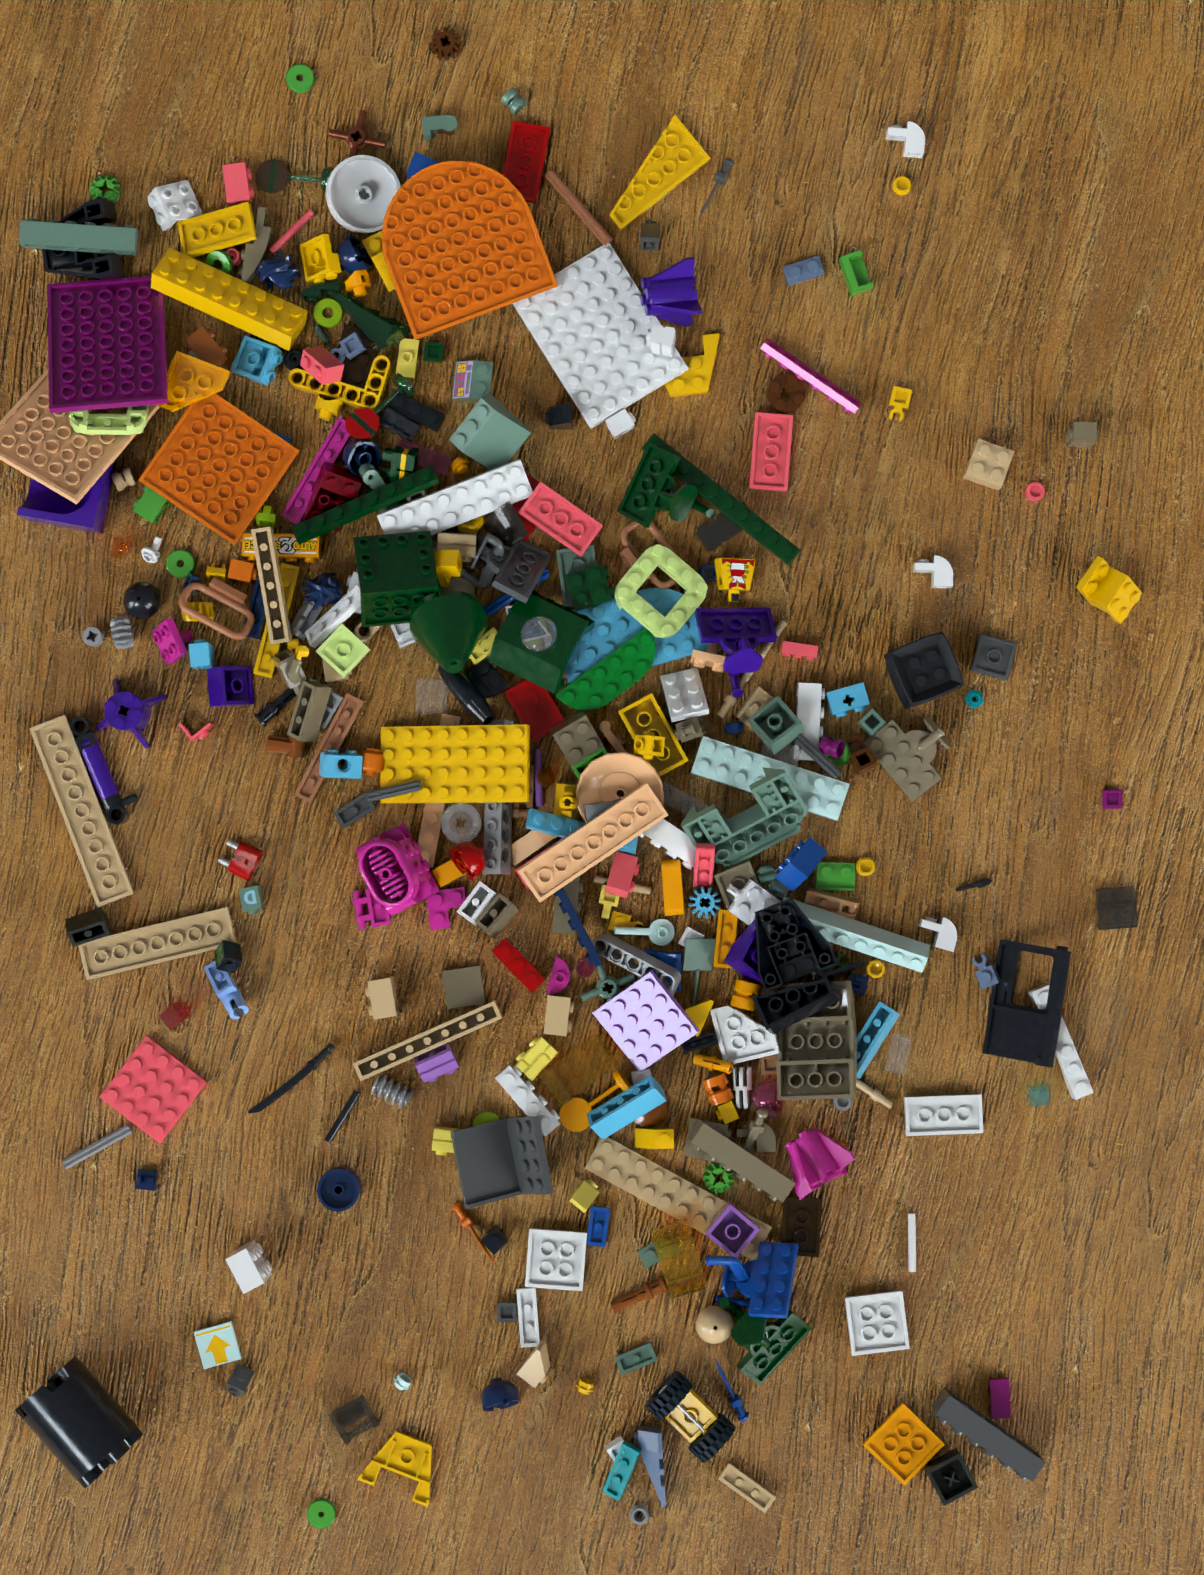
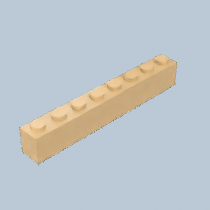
[353,1000,503,1081]

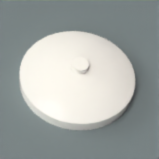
[325,155,401,234]

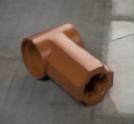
[266,735,306,758]

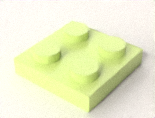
[316,623,370,678]

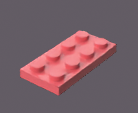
[749,412,793,492]
[518,481,603,557]

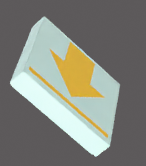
[194,1321,242,1369]

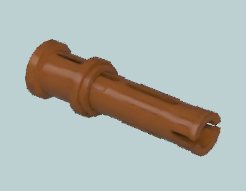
[610,1276,669,1313]

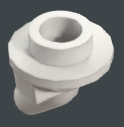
[141,536,163,563]

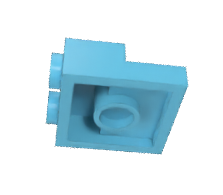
[230,336,283,386]

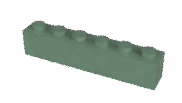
[19,218,139,256]

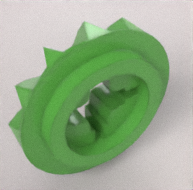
[90,174,121,202]
[703,1162,734,1193]

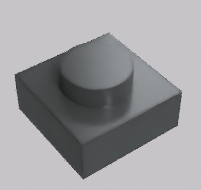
[497,1302,517,1322]

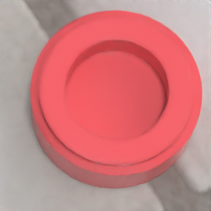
[1025,482,1045,502]

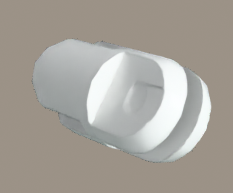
[733,1067,752,1109]

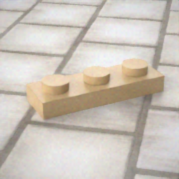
[718,1462,776,1513]

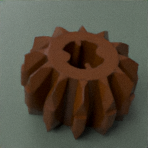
[429,27,462,61]

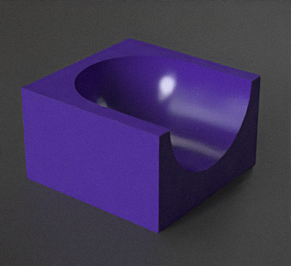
[17,459,116,534]

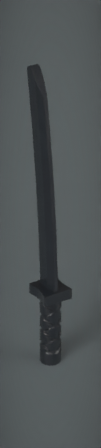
[248,1043,335,1113]

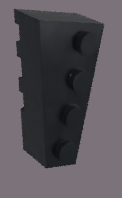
[752,978,841,1034]

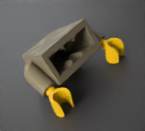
[271,639,309,695]

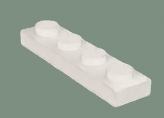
[305,584,361,648]

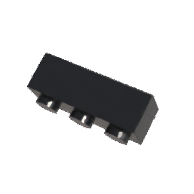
[681,1031,718,1055]

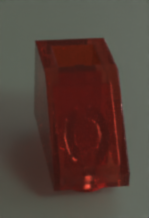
[159,1001,192,1031]

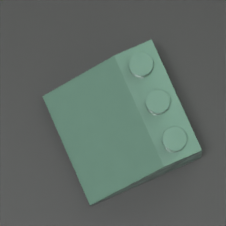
[449,393,532,470]

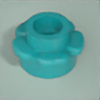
[965,689,984,708]

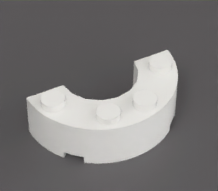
[639,819,695,870]

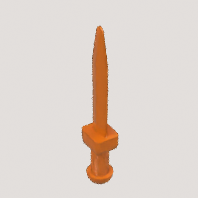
[452,1202,496,1266]

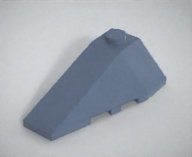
[634,1425,666,1507]

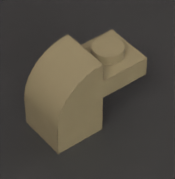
[736,1119,776,1152]

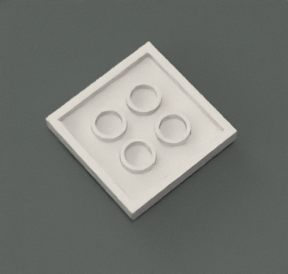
[525,1228,587,1291]
[844,1290,910,1356]

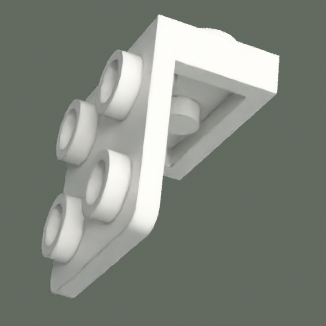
[147,180,202,232]

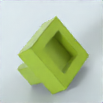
[256,505,278,528]

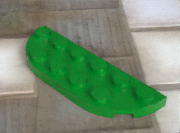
[555,628,655,710]

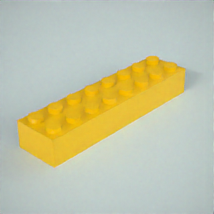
[151,247,308,351]

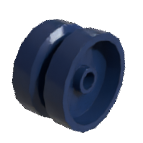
[317,1166,362,1212]

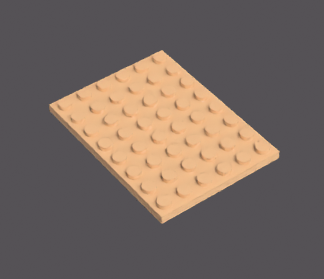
[0,369,160,504]

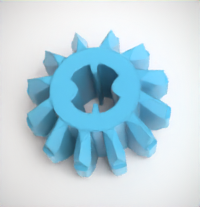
[688,886,721,919]

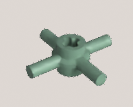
[580,964,636,1002]

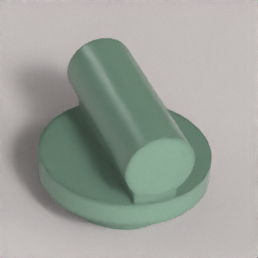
[756,865,777,884]

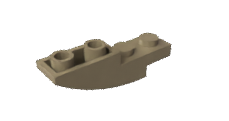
[239,206,273,284]

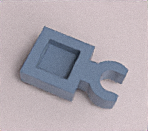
[330,332,366,362]
[972,953,1001,990]

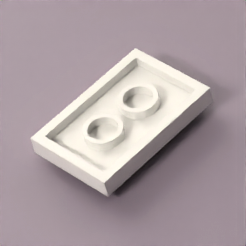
[660,668,709,722]

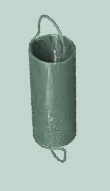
[313,322,332,348]

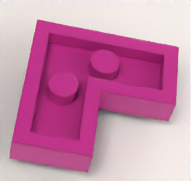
[427,887,466,930]

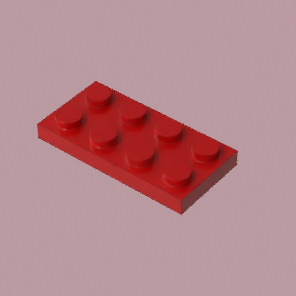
[503,121,550,203]

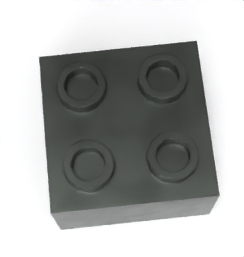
[923,1448,978,1506]

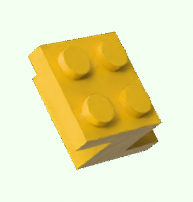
[362,231,395,292]
[1076,556,1142,624]

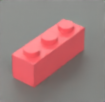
[780,641,818,661]

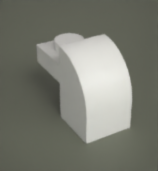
[885,121,925,158]
[913,555,953,588]
[918,916,957,952]

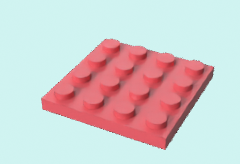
[100,1035,208,1144]

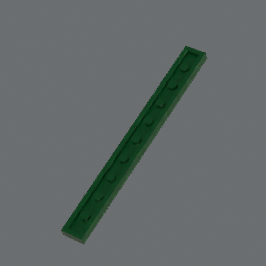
[642,434,801,566]

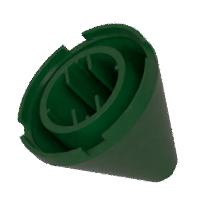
[409,590,487,673]

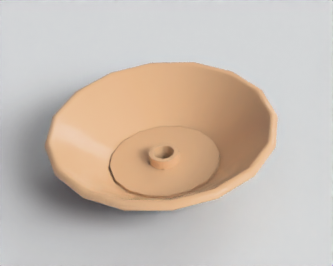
[576,752,664,823]

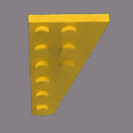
[609,114,710,231]

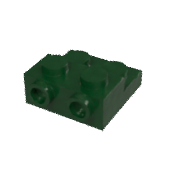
[565,563,615,612]

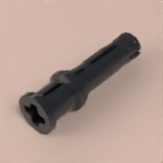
[254,688,297,727]

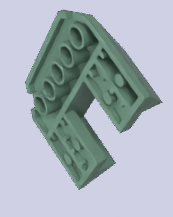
[681,767,808,867]

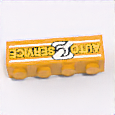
[242,533,321,563]

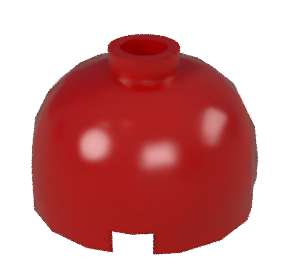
[448,841,486,880]

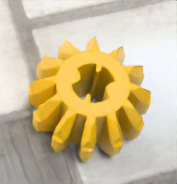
[181,602,214,622]

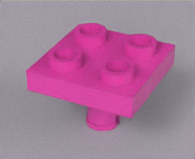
[152,617,193,666]

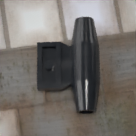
[437,658,509,725]

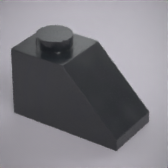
[545,403,572,429]

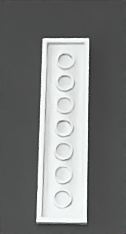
[376,459,533,535]

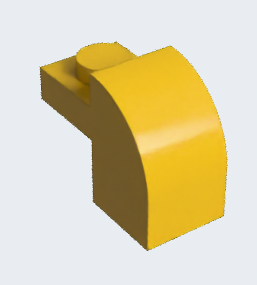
[434,550,463,587]

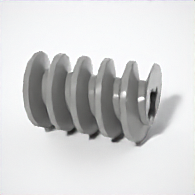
[371,1074,415,1109]

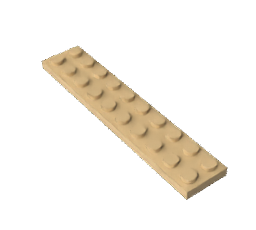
[29,715,134,907]
[584,1137,772,1260]

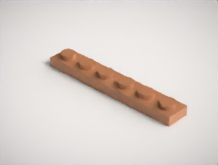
[294,693,364,804]

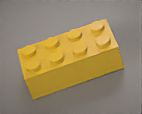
[618,693,689,777]

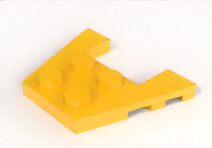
[664,333,720,397]
[358,1430,432,1507]

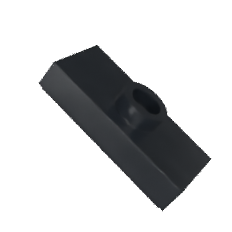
[379,406,421,442]

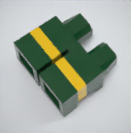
[380,445,419,483]

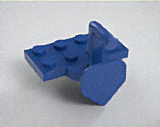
[705,1242,799,1318]

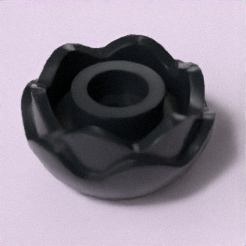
[284,348,303,370]

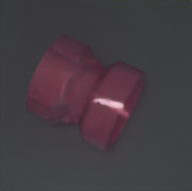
[576,958,595,977]

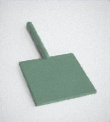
[682,938,716,1006]

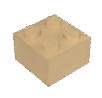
[962,439,1014,491]
[365,976,400,1020]

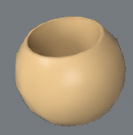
[695,1305,734,1344]

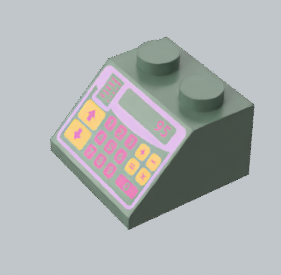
[452,360,494,403]

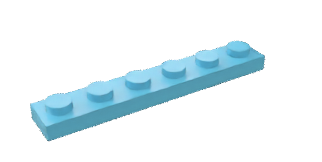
[525,808,638,856]

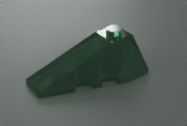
[332,292,411,350]

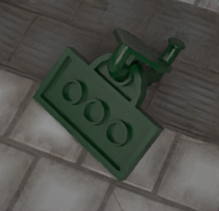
[617,442,715,528]
[719,1296,812,1386]

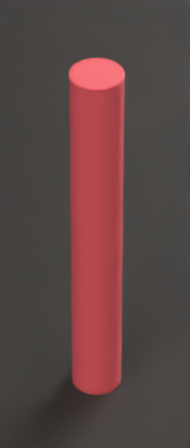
[269,209,315,254]

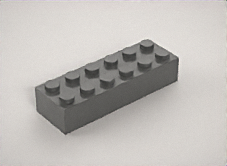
[931,1387,1046,1482]

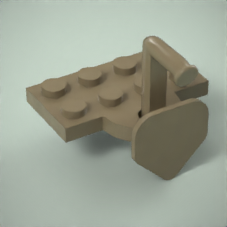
[864,716,951,802]

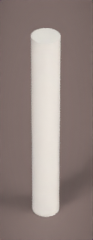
[908,1213,916,1272]

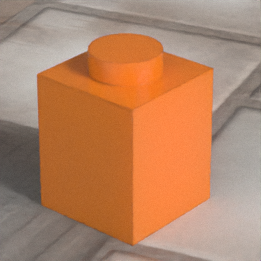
[227,559,258,584]

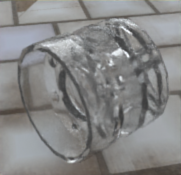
[441,803,483,843]

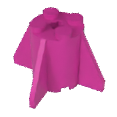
[785,1127,856,1200]

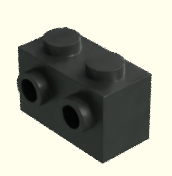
[65,907,110,947]

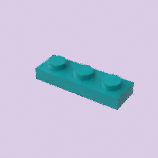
[602,1441,642,1501]

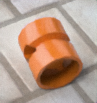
[702,1072,735,1106]

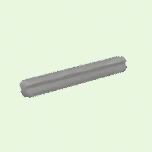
[62,1124,132,1169]

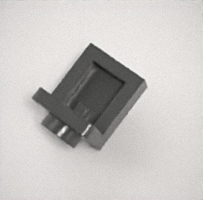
[226,1363,255,1397]

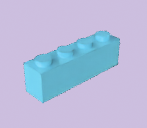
[857,1001,900,1079]
[587,1075,667,1140]

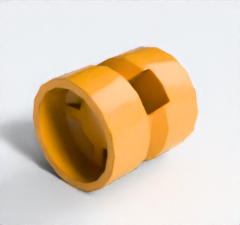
[730,979,760,1011]

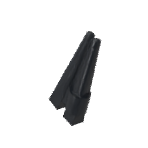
[955,879,992,892]

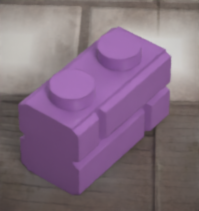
[413,1042,459,1083]

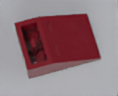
[304,461,362,532]

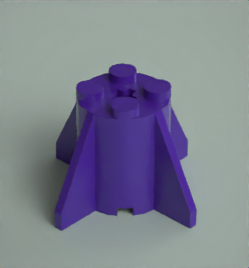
[640,257,702,327]
[96,678,167,749]

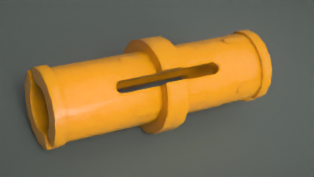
[693,1053,733,1074]

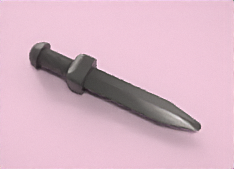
[699,158,734,218]

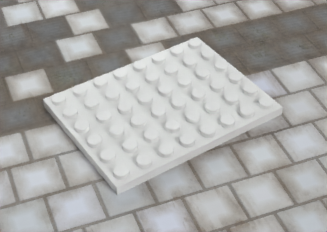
[512,243,688,429]

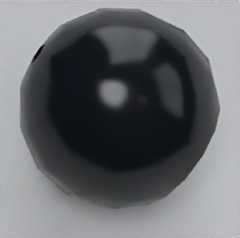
[123,581,161,619]

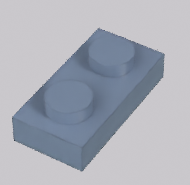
[782,256,825,286]

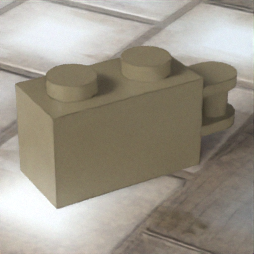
[674,717,708,743]

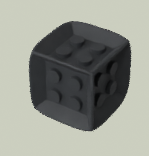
[884,631,964,709]

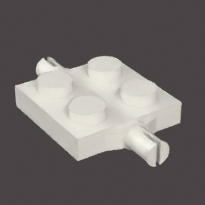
[726,879,781,925]

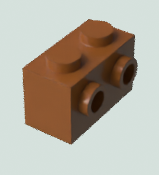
[185,326,229,367]

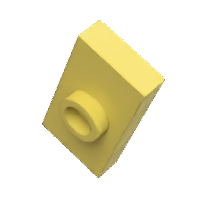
[396,338,420,379]
[469,627,498,664]

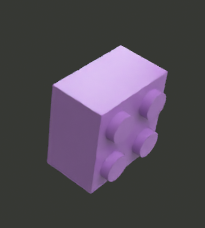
[705,1201,760,1258]

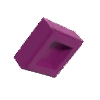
[1102,789,1122,809]

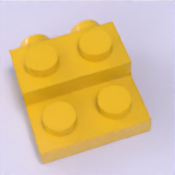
[299,234,341,285]

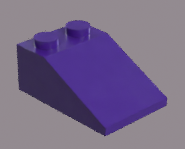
[724,920,761,982]

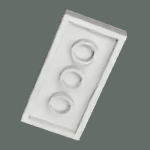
[904,1094,983,1136]

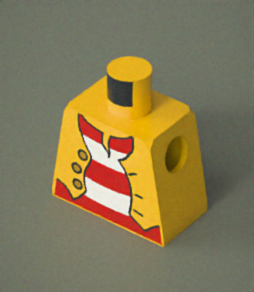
[714,558,755,602]

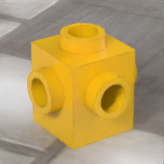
[633,732,665,760]

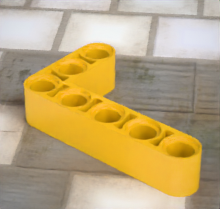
[288,355,392,411]

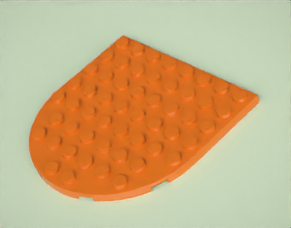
[382,161,558,340]

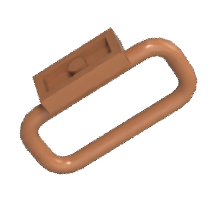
[619,521,679,589]
[179,577,255,640]

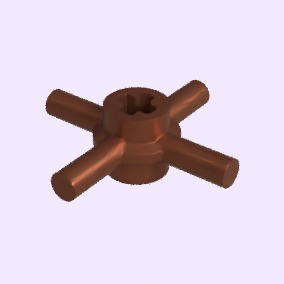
[329,110,386,157]

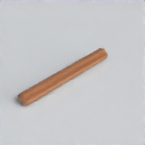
[544,170,613,245]

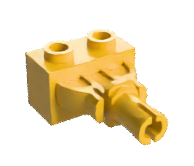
[554,783,581,820]

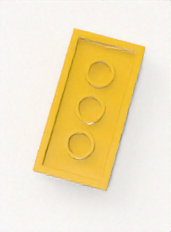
[177,202,257,258]

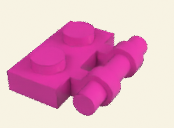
[352,889,391,930]

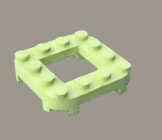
[68,405,149,435]
[614,544,708,638]

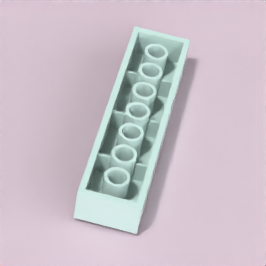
[691,736,849,821]

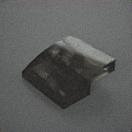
[483,501,529,547]
[1095,886,1137,930]

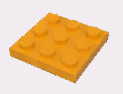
[862,1402,945,1486]

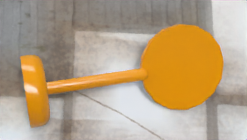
[559,1069,632,1132]

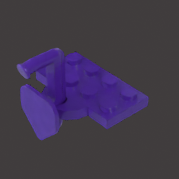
[695,608,777,698]

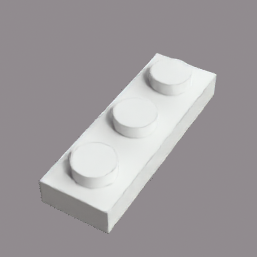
[516,1287,540,1348]

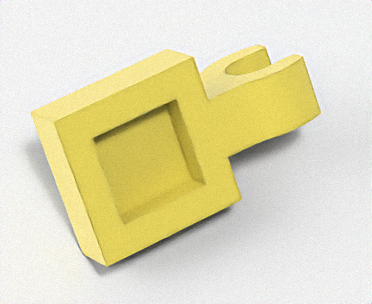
[598,884,619,919]

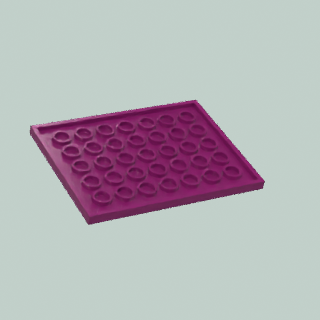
[47,276,168,413]

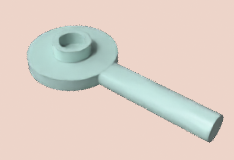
[614,919,675,946]

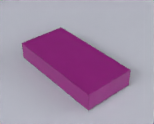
[989,1378,1011,1419]

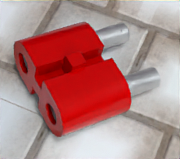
[218,839,263,881]

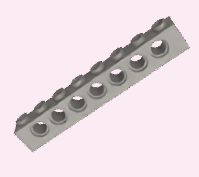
[483,720,514,875]

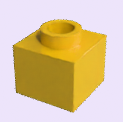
[715,1100,739,1124]

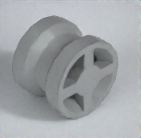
[82,627,104,647]

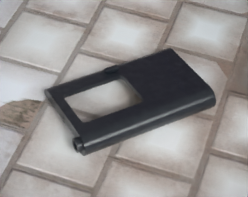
[982,939,1072,1067]

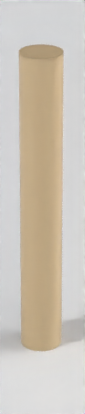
[594,875,651,895]

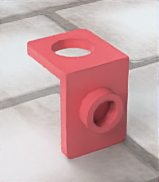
[178,722,214,742]

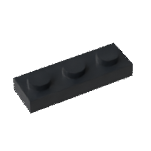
[385,390,445,432]

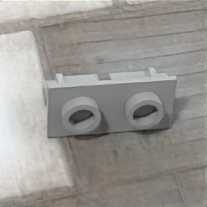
[290,601,323,641]

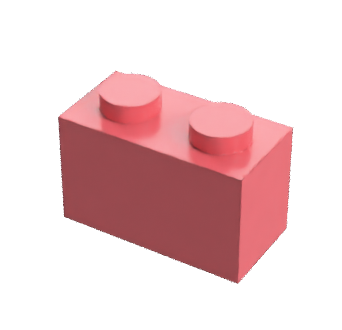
[222,162,255,207]
[300,345,344,385]
[604,851,640,898]

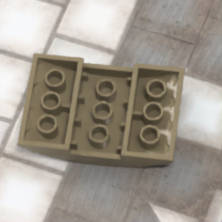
[775,981,857,1101]

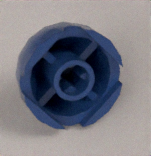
[336,235,373,274]
[343,439,382,477]
[481,1378,521,1412]

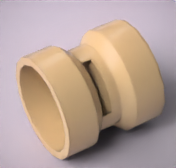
[111,467,137,492]

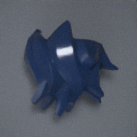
[257,250,301,291]
[301,572,342,610]

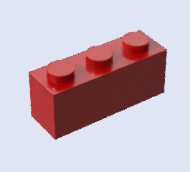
[491,938,546,993]

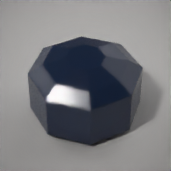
[699,563,716,582]
[725,722,743,734]

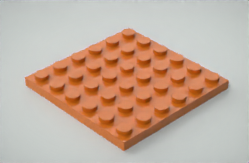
[138,393,300,546]

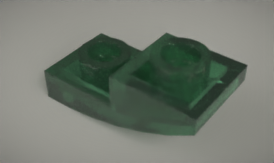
[301,282,342,303]

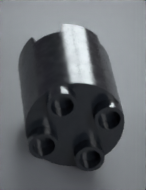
[15,1356,143,1489]

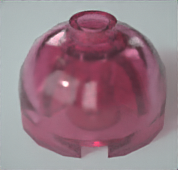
[751,1079,784,1118]

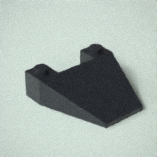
[42,198,125,280]

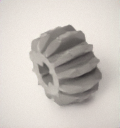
[110,616,134,649]

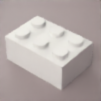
[225,1240,272,1294]

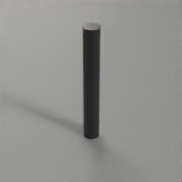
[324,1090,361,1143]

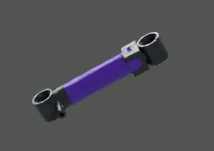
[70,717,138,825]

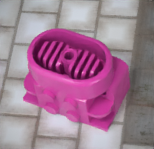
[356,823,440,915]

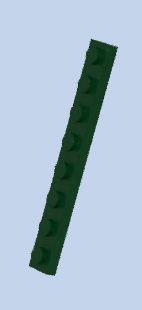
[291,465,440,545]

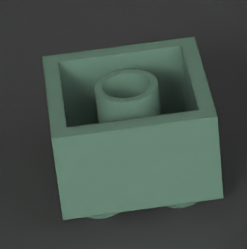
[748,696,804,755]

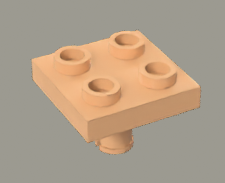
[690,643,726,673]

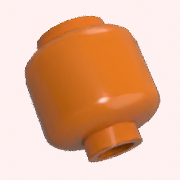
[360,748,384,776]

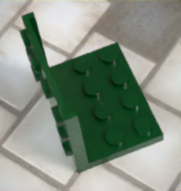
[353,530,439,627]

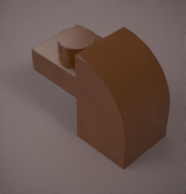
[846,734,876,775]

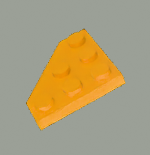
[155,351,230,412]

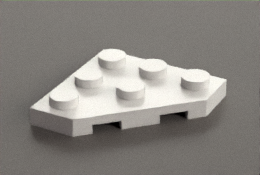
[710,1005,781,1064]

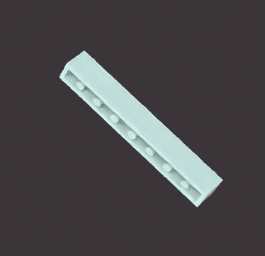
[782,897,930,973]

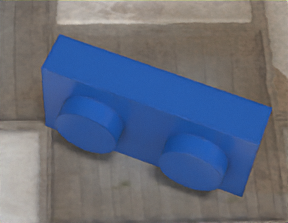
[586,1205,610,1247]

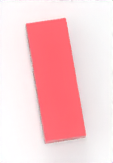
[693,843,715,887]

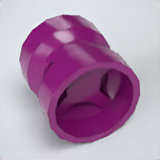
[819,736,845,758]

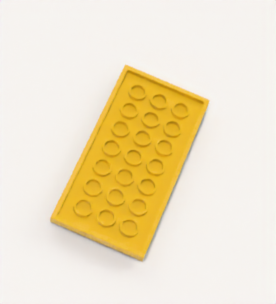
[380,724,530,804]

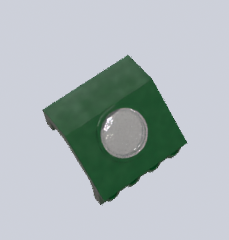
[488,591,595,694]

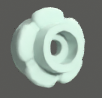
[394,1372,412,1390]

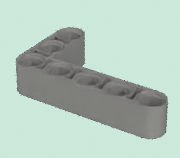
[592,932,681,996]

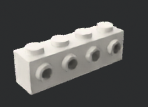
[495,1064,560,1137]

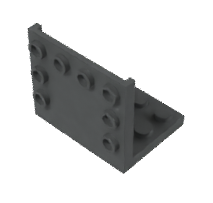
[450,1116,553,1209]

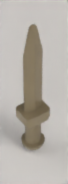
[743,1108,768,1152]

